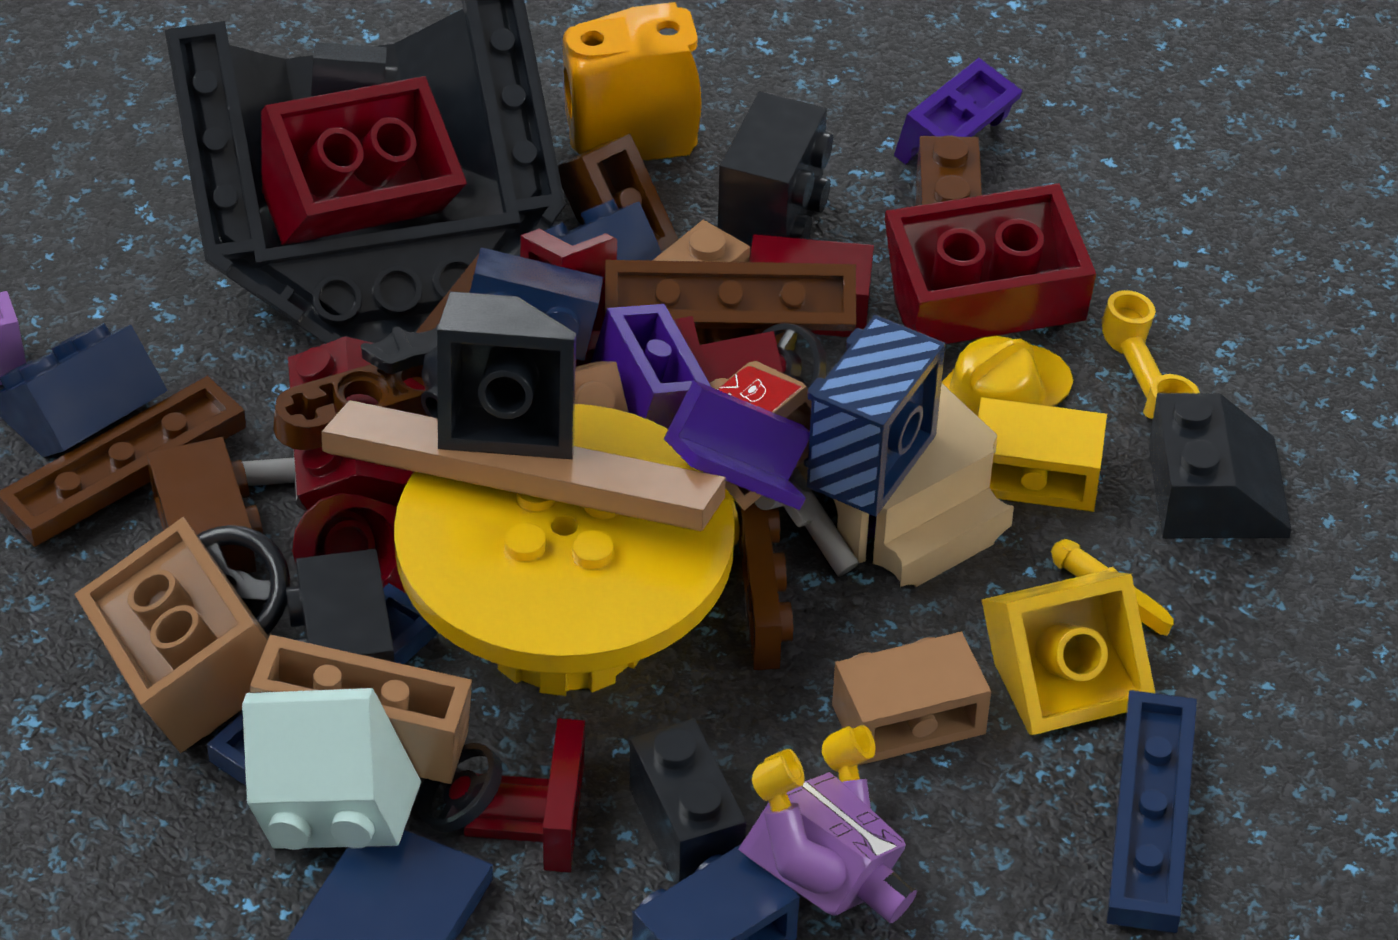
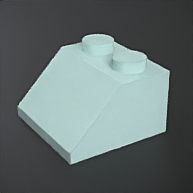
[242,688,421,850]

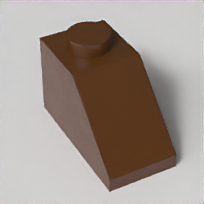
[558,134,678,251]

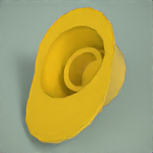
[942,336,1073,416]

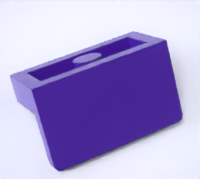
[664,380,810,510]

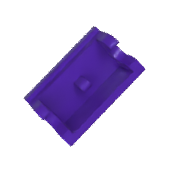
[894,58,1023,165]

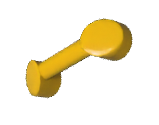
[1102,290,1200,419]

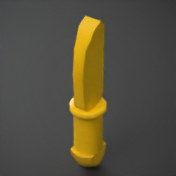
[1051,539,1174,636]

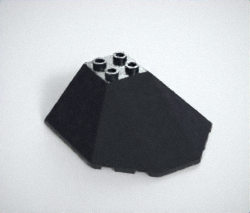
[165,0,565,344]

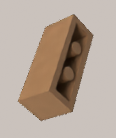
[250,634,472,784]

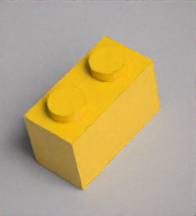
[978,397,1107,512]

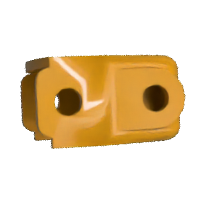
[563,2,701,160]

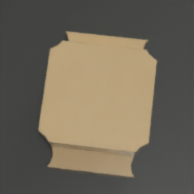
[797,383,1014,587]

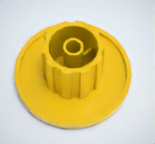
[394,404,735,696]

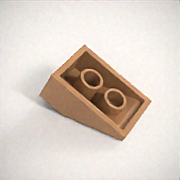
[74,516,269,753]

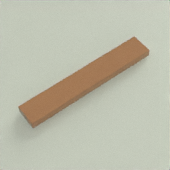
[322,400,726,531]

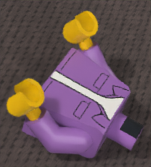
[739,725,917,924]

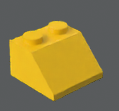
[981,571,1155,735]

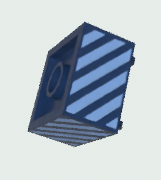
[803,315,945,517]

